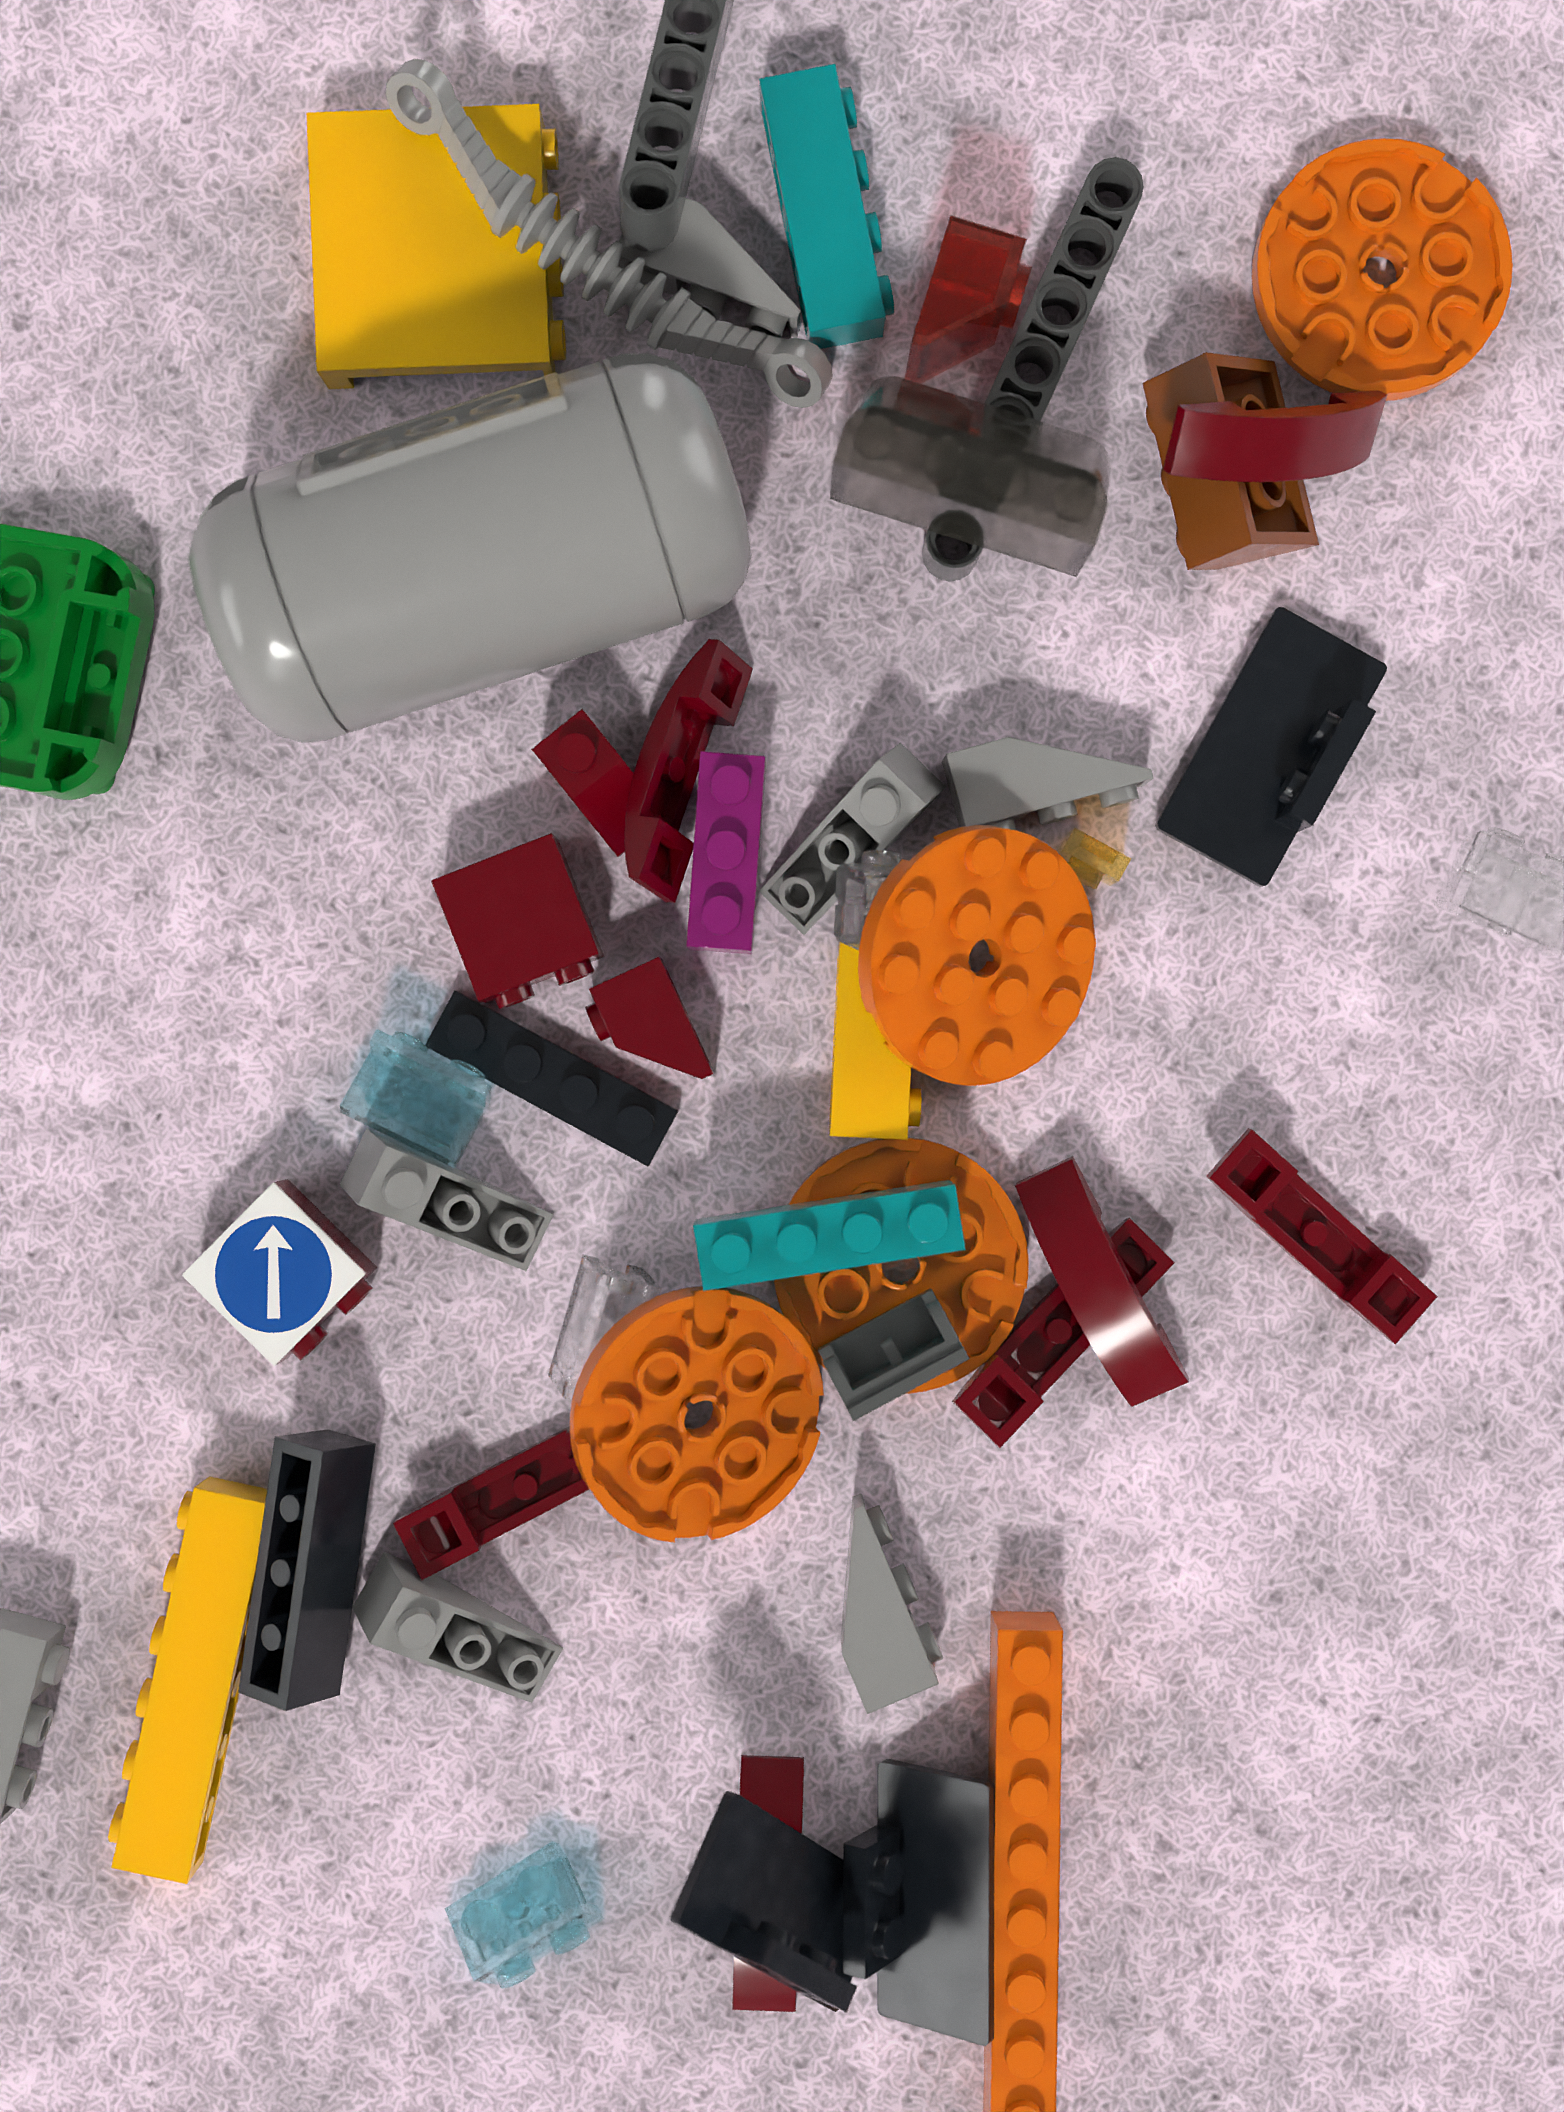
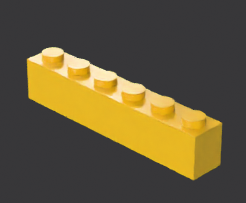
[108,1476,267,1884]

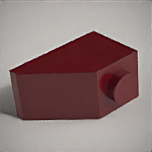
[531,709,634,857]
[585,957,715,1079]

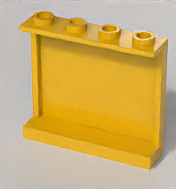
[306,104,566,389]

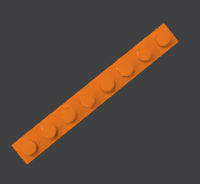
[983,1611,1063,2112]

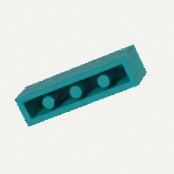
[759,64,894,349]
[693,1180,965,1291]

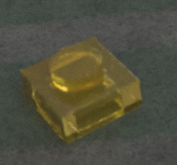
[1057,828,1131,889]

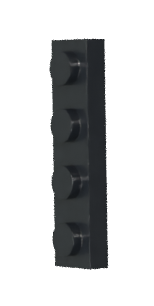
[425,990,679,1167]

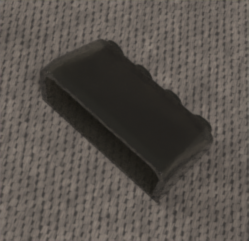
[830,376,1111,577]

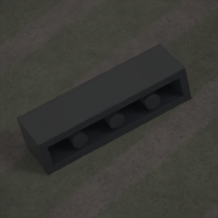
[238,1429,376,1711]

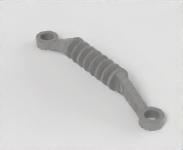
[386,59,833,408]

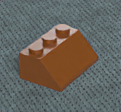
[1142,352,1319,570]

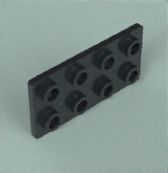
[1155,607,1387,887]
[843,1759,995,2046]
[670,1791,857,2013]

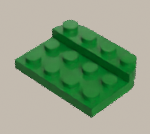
[0,524,155,800]

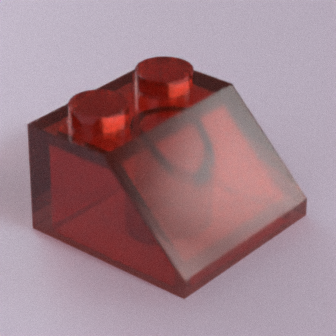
[904,215,1032,386]

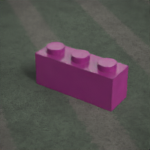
[686,751,766,954]

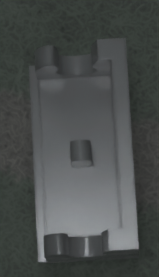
[818,1288,970,1421]

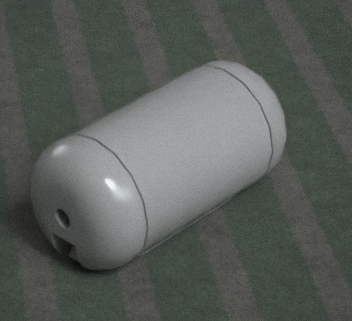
[188,353,751,743]

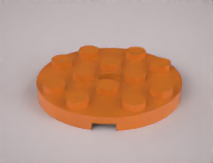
[1252,138,1513,401]
[858,825,1096,1086]
[774,1137,1029,1394]
[570,1286,824,1543]

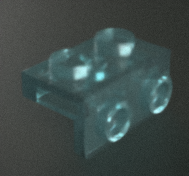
[340,1030,492,1169]
[445,1841,604,1989]

